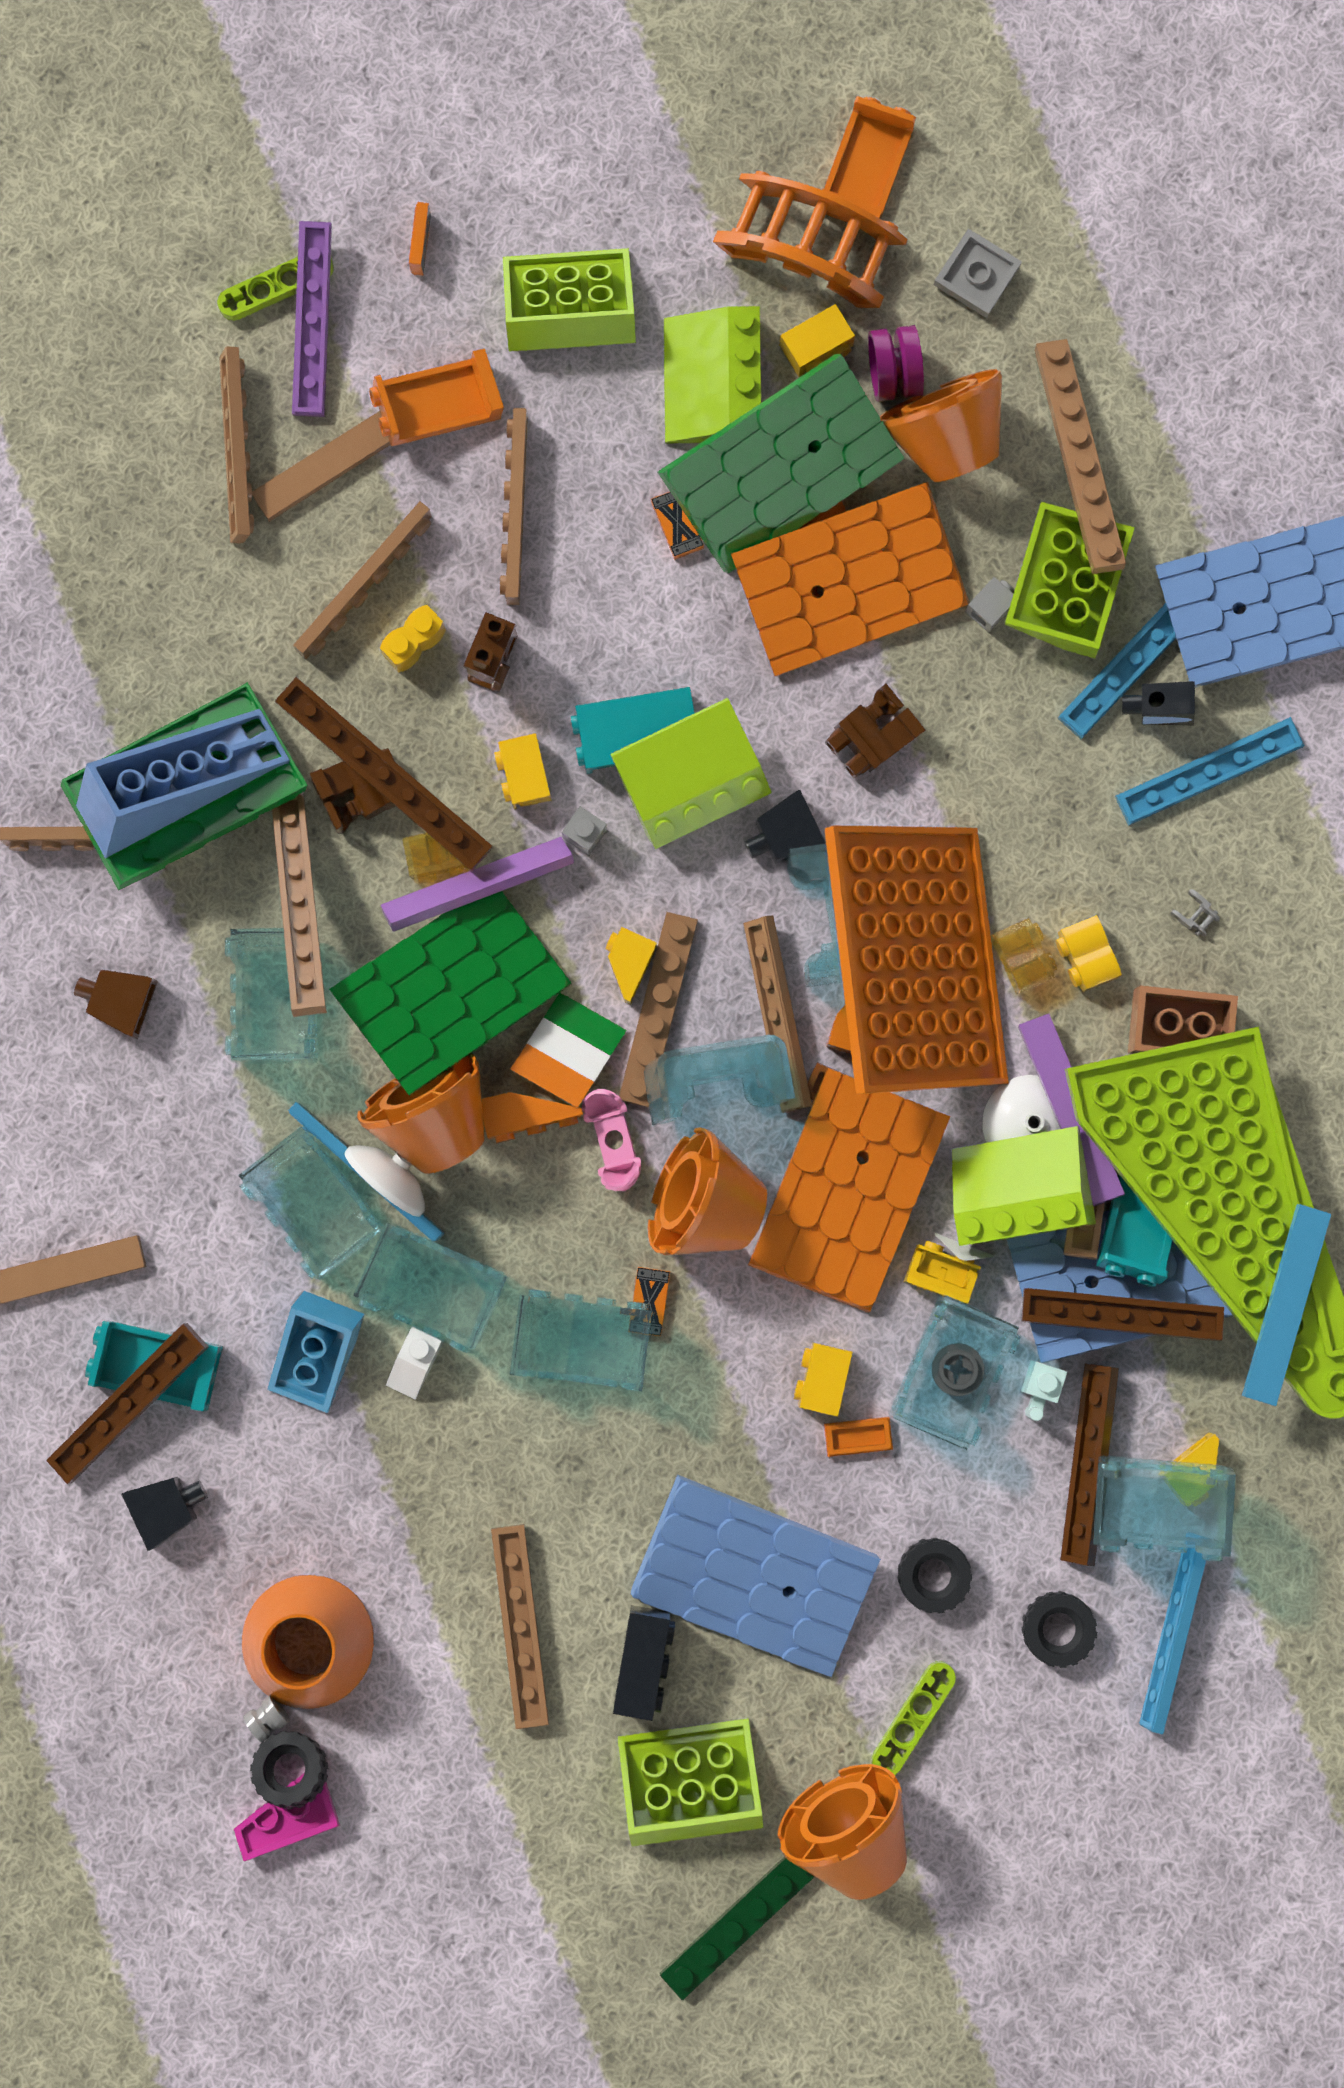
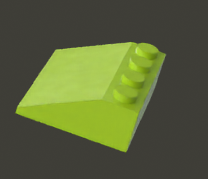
[503,248,636,352]
[664,306,761,444]
[1005,502,1135,658]
[610,698,772,849]
[952,1126,1096,1246]
[618,1718,764,1846]

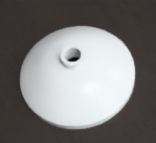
[982,1075,1060,1143]
[344,1145,425,1217]

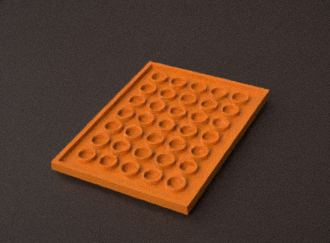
[824,825,1009,1094]

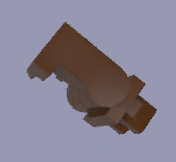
[463,612,518,692]
[825,683,926,778]
[309,748,395,834]

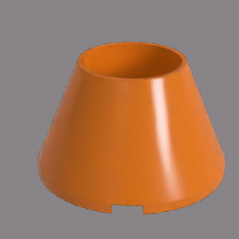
[880,369,1002,482]
[357,1054,485,1174]
[648,1127,767,1255]
[242,1575,374,1709]
[777,1764,907,1900]

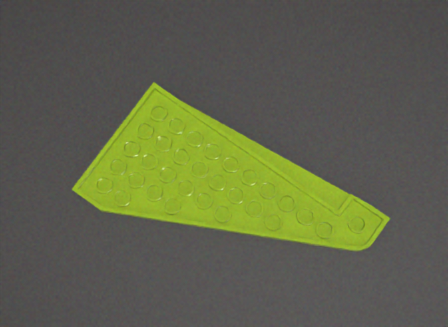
[1065,1026,1344,1419]

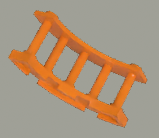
[713,171,908,308]

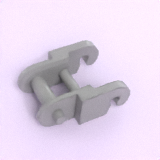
[1170,889,1220,937]

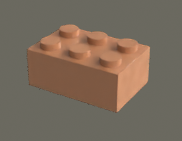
[1128,985,1238,1054]

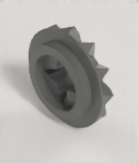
[932,1343,984,1396]

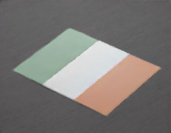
[510,993,627,1108]

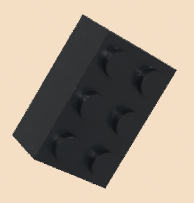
[613,1605,675,1721]

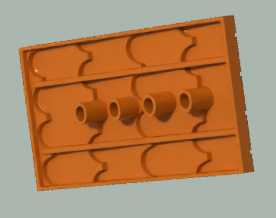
[731,482,970,676]
[748,1068,951,1313]

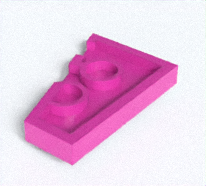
[234,1773,340,1862]

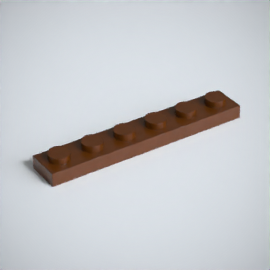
[1021,1288,1224,1342]
[46,1323,209,1484]
[1060,1363,1119,1566]

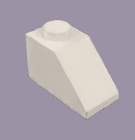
[386,1326,444,1400]

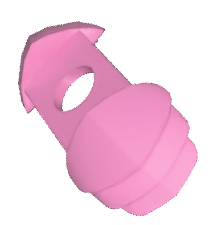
[582,1089,641,1191]

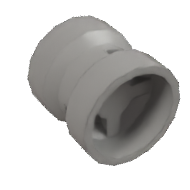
[243,1695,290,1742]

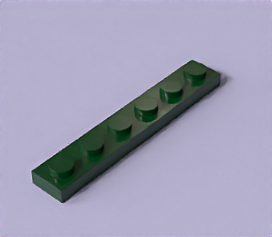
[660,1856,814,2001]

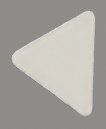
[935,1233,994,1261]

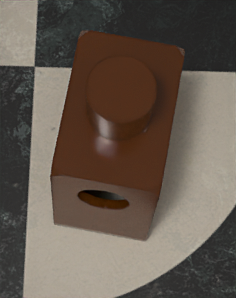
[74,970,158,1039]

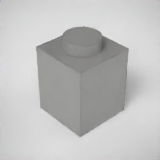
[965,577,1015,633]
[562,806,607,856]

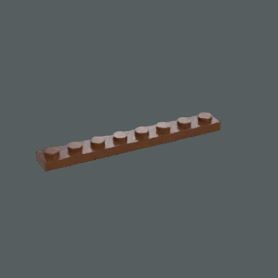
[275,677,493,872]

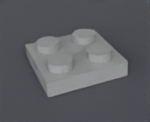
[933,229,1022,318]

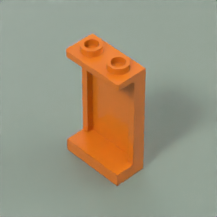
[822,96,916,222]
[369,348,504,447]

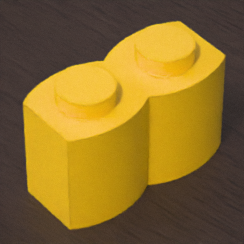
[380,605,446,672]
[1056,915,1122,992]

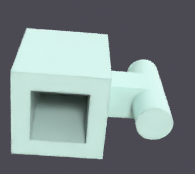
[1021,1360,1067,1421]

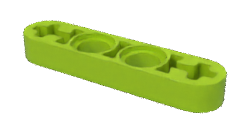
[217,257,334,321]
[871,1661,956,1775]

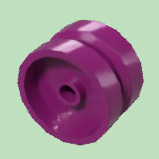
[868,325,924,402]

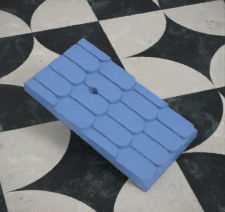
[1155,516,1344,687]
[1007,1210,1233,1363]
[631,1474,881,1677]

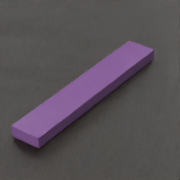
[292,221,332,417]
[381,837,574,932]
[1018,1014,1125,1207]

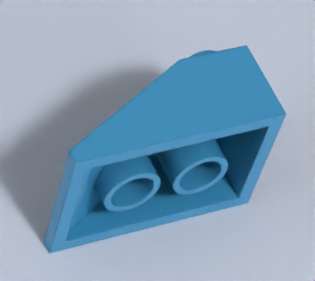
[267,1291,364,1413]

